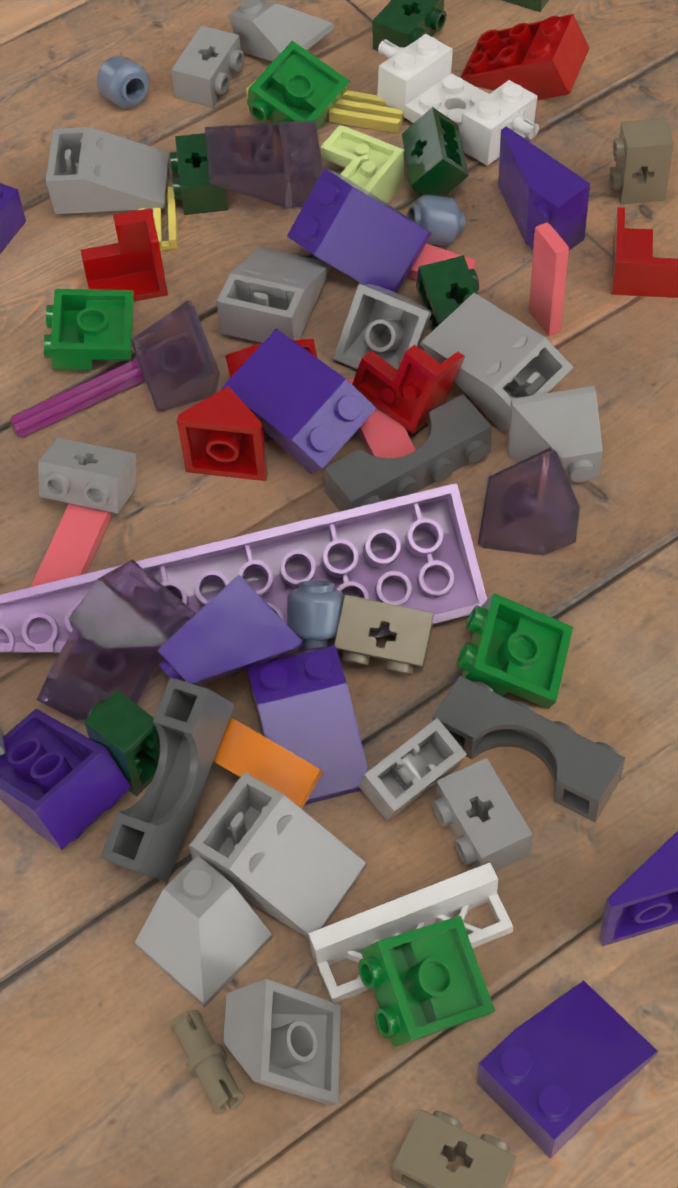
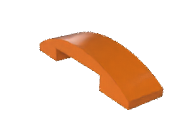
[214,717,324,809]

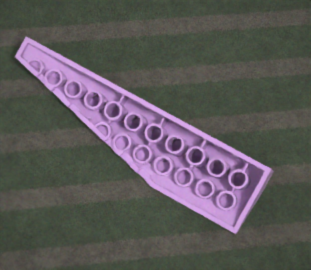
[0,483,487,653]

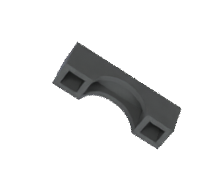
[324,394,492,511]
[432,676,625,822]
[100,677,235,882]

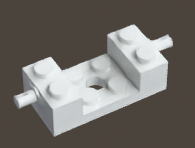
[377,34,539,166]

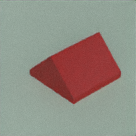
[177,386,268,481]

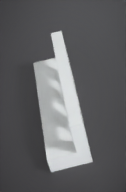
[308,863,513,1003]

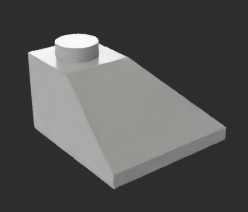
[228,0,334,61]
[333,284,432,370]
[507,386,603,483]
[135,855,273,1008]
[223,978,341,1106]

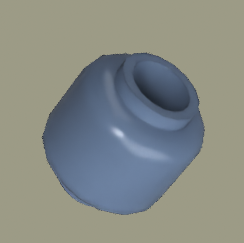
[97,56,150,108]
[407,195,465,247]
[287,580,345,648]

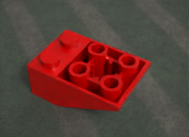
[460,14,590,100]

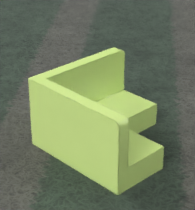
[320,125,404,203]

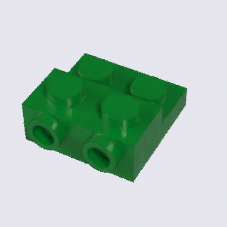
[247,41,350,145]
[44,289,134,370]
[456,593,573,709]
[358,916,495,1047]

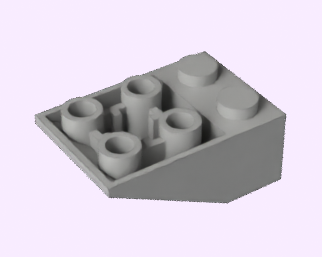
[46,127,170,214]
[216,247,332,343]
[419,293,573,433]
[189,772,367,938]

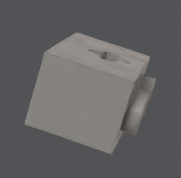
[171,25,244,108]
[38,438,136,513]
[358,718,467,822]
[432,758,533,871]

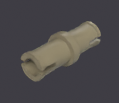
[170,1010,244,1114]

